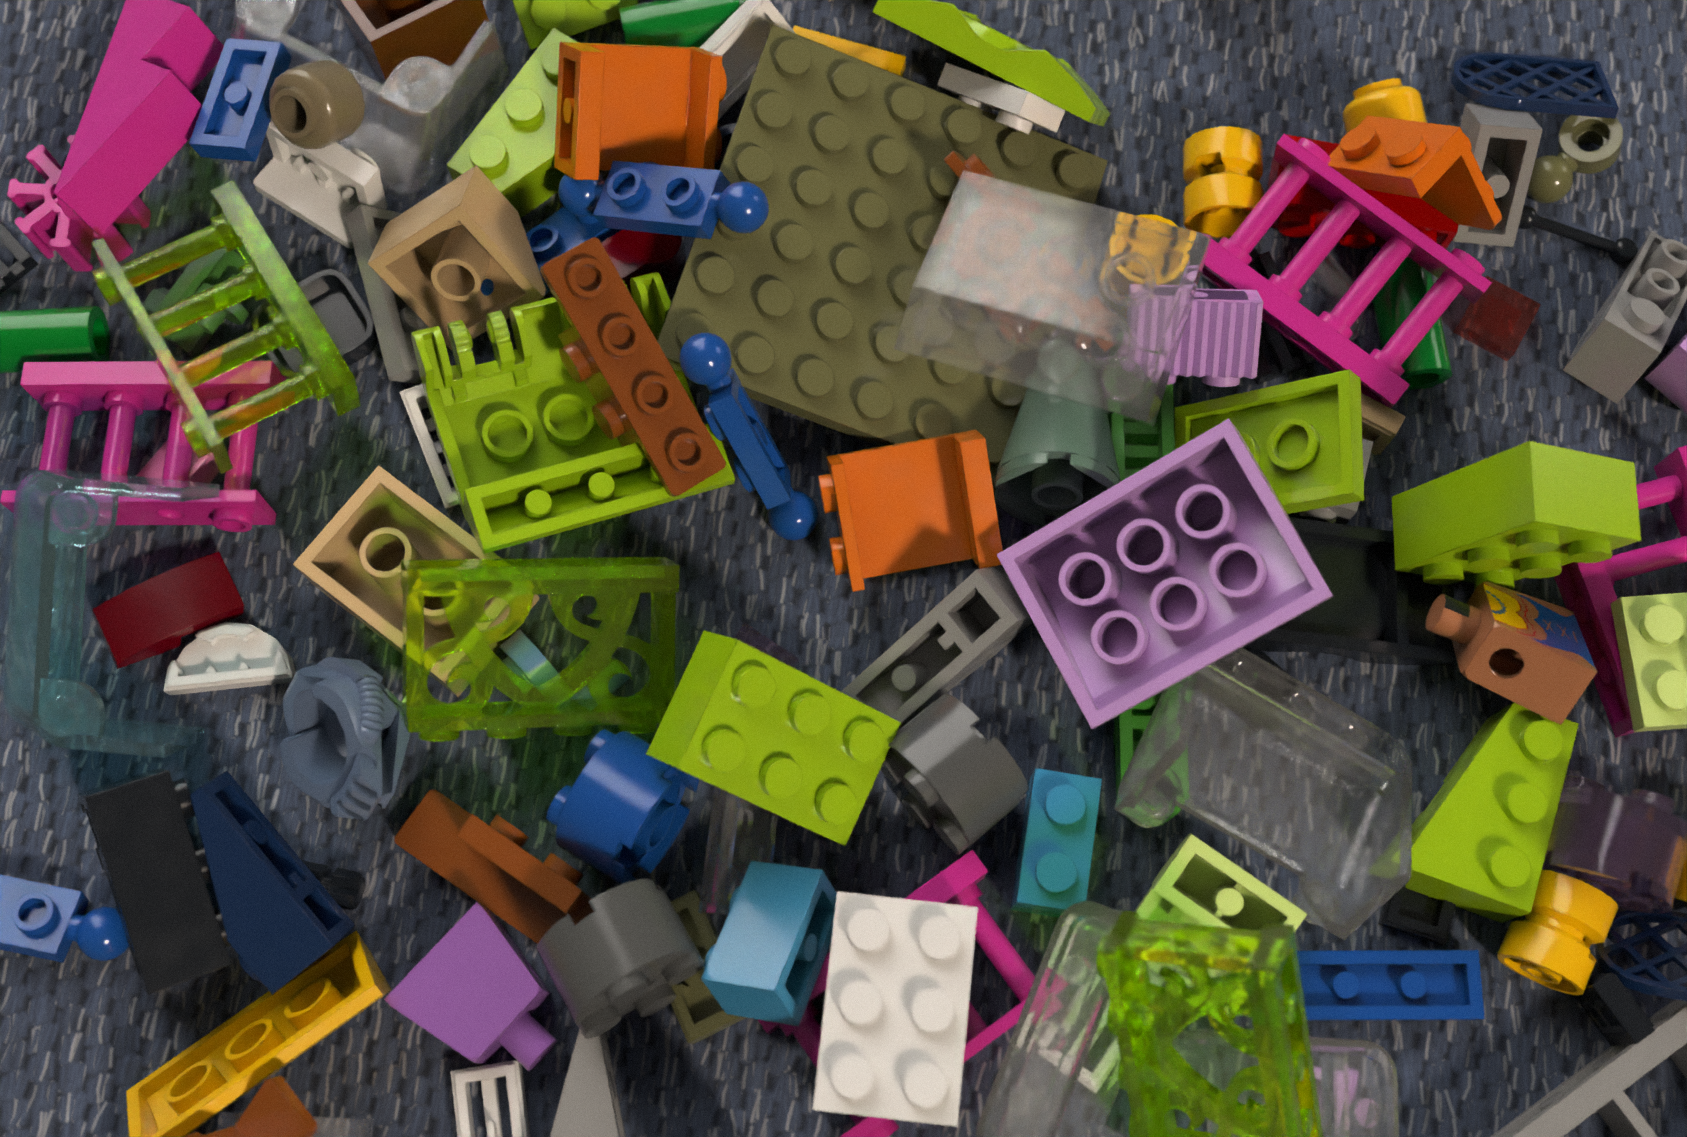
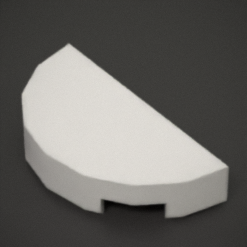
[163,622,296,695]

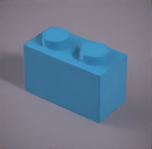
[1010,768,1102,920]
[701,861,837,1026]

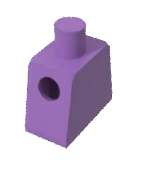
[384,902,557,1071]

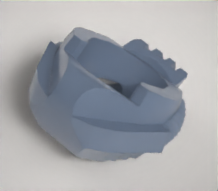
[279,657,414,821]

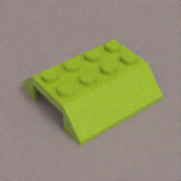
[411,272,735,554]

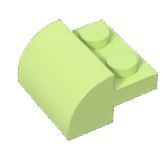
[1611,592,1687,732]
[1114,833,1307,1023]

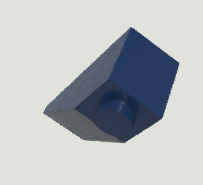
[190,771,355,995]

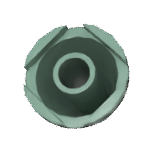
[994,348,1121,526]

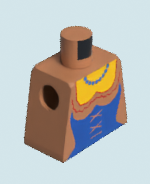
[1426,582,1597,725]

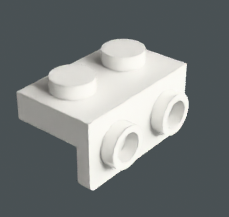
[253,117,388,248]

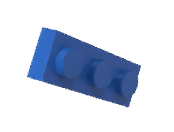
[1272,950,1485,1021]

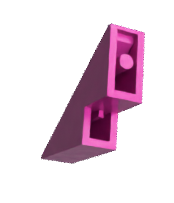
[54,0,224,236]

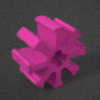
[7,135,151,272]

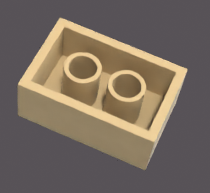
[293,465,540,697]

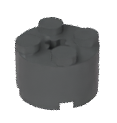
[880,693,1029,855]
[537,879,705,1039]

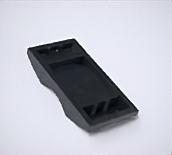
[1245,517,1456,666]

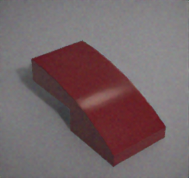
[92,551,244,669]

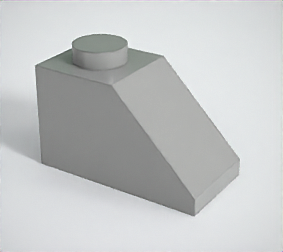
[1452,103,1543,247]

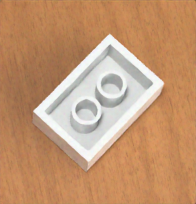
[813,891,978,1127]

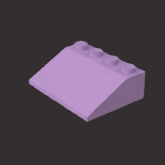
[997,419,1333,729]

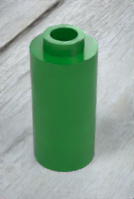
[619,0,746,48]
[1372,256,1452,390]
[0,306,110,373]

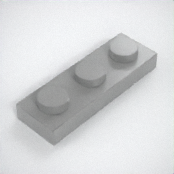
[346,204,429,384]

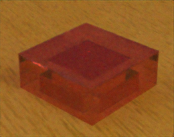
[1453,275,1541,361]

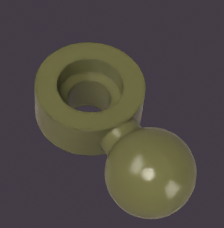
[1527,115,1623,204]

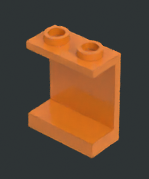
[554,42,727,180]
[818,430,1003,592]

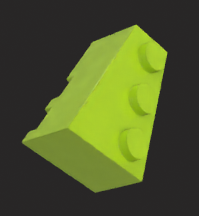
[447,28,579,218]
[1375,702,1579,923]

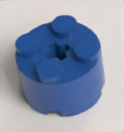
[547,729,699,885]

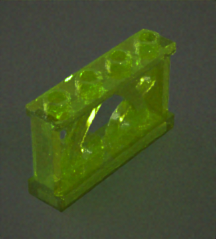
[401,557,680,742]
[1096,910,1323,1137]

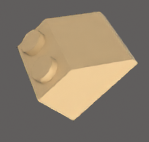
[367,165,546,350]

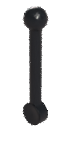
[1518,206,1638,264]

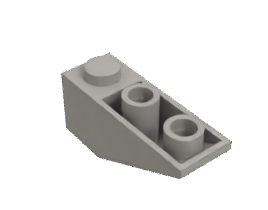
[1563,231,1687,404]

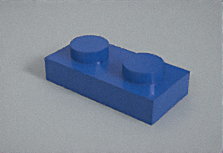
[189,38,292,162]

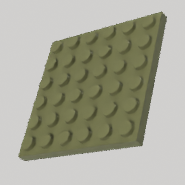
[657,24,1108,490]

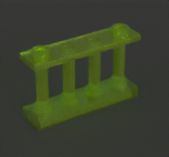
[91,180,361,474]

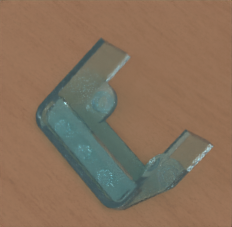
[4,469,220,758]

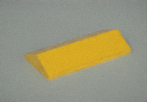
[126,931,392,1137]

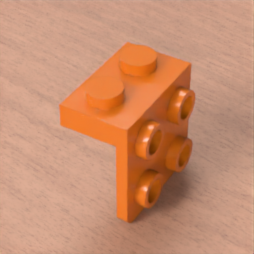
[1328,115,1502,230]

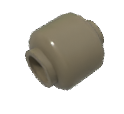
[269,60,365,149]

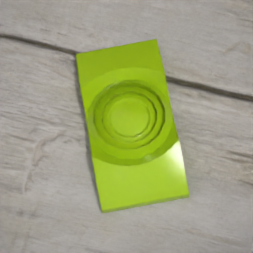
[873,0,1110,127]

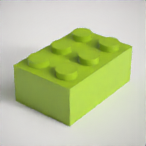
[1392,441,1641,590]
[646,630,901,846]

